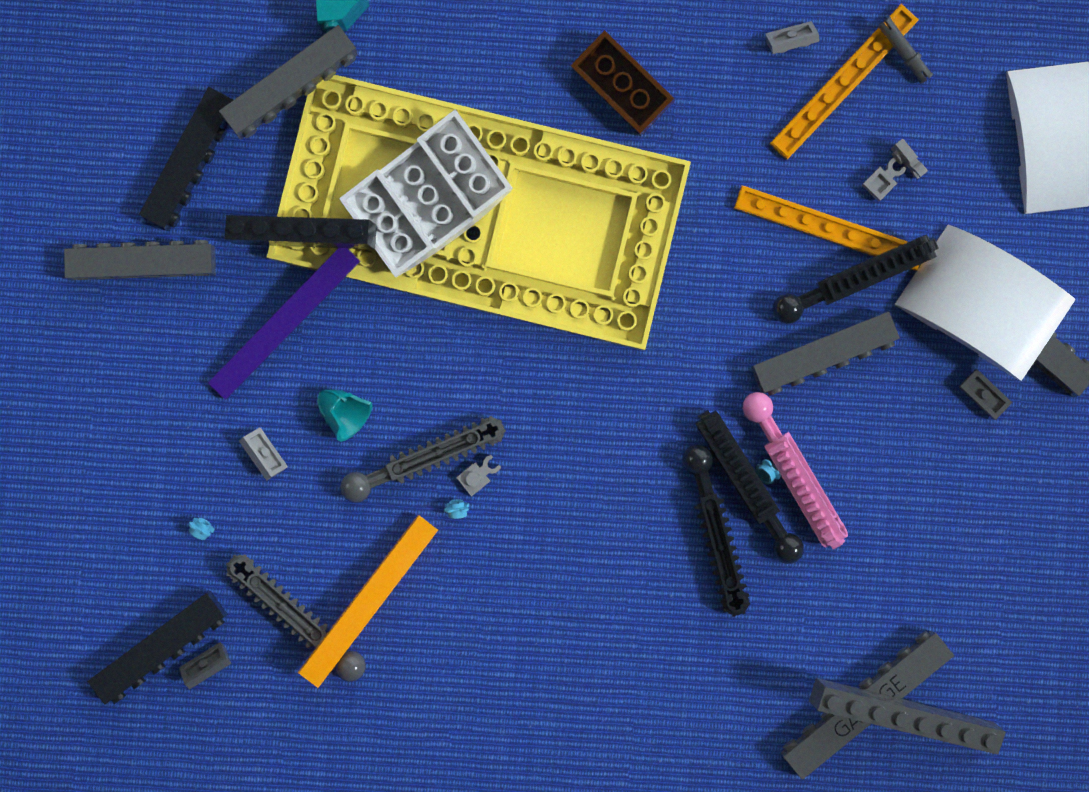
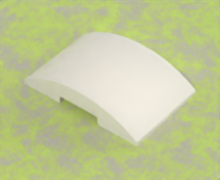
[1006,62,1089,214]
[339,109,513,277]
[895,225,1075,381]

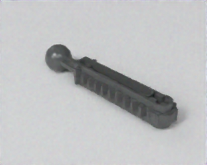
[340,416,506,503]
[226,554,366,682]

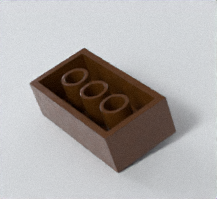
[571,30,675,136]

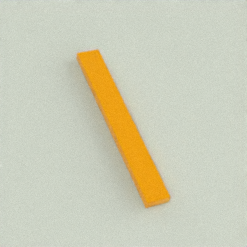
[770,4,919,160]
[734,185,919,271]
[298,515,438,688]

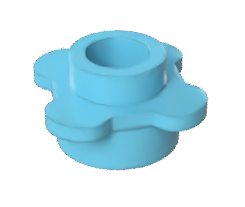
[755,459,781,484]
[444,499,469,519]
[188,518,215,540]

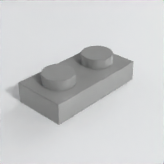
[765,21,819,54]
[239,428,288,481]

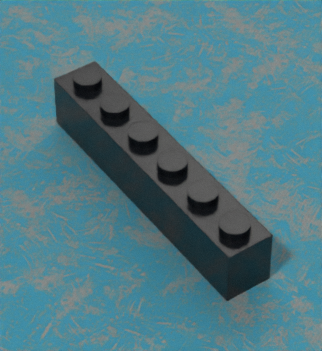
[139,86,233,231]
[224,215,377,249]
[87,591,228,705]

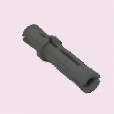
[877,17,933,84]

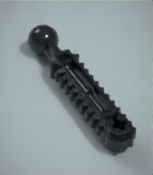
[773,234,939,324]
[695,410,804,564]
[682,445,750,617]

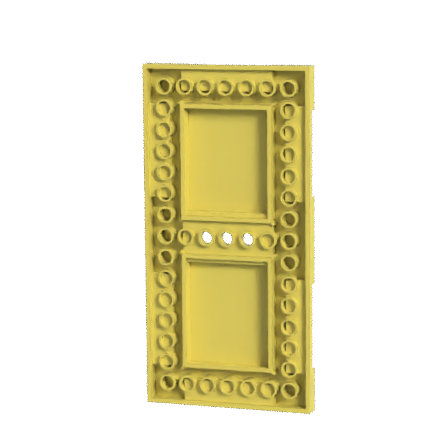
[267,75,691,351]

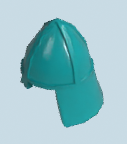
[317,389,373,442]

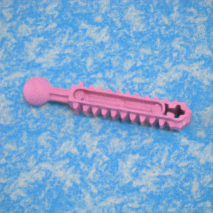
[742,392,848,549]

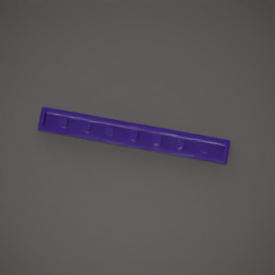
[208,248,361,400]

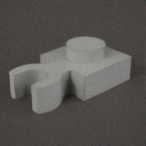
[891,139,928,179]
[862,158,906,202]
[456,455,501,496]

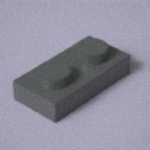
[959,369,1012,420]
[179,642,231,690]

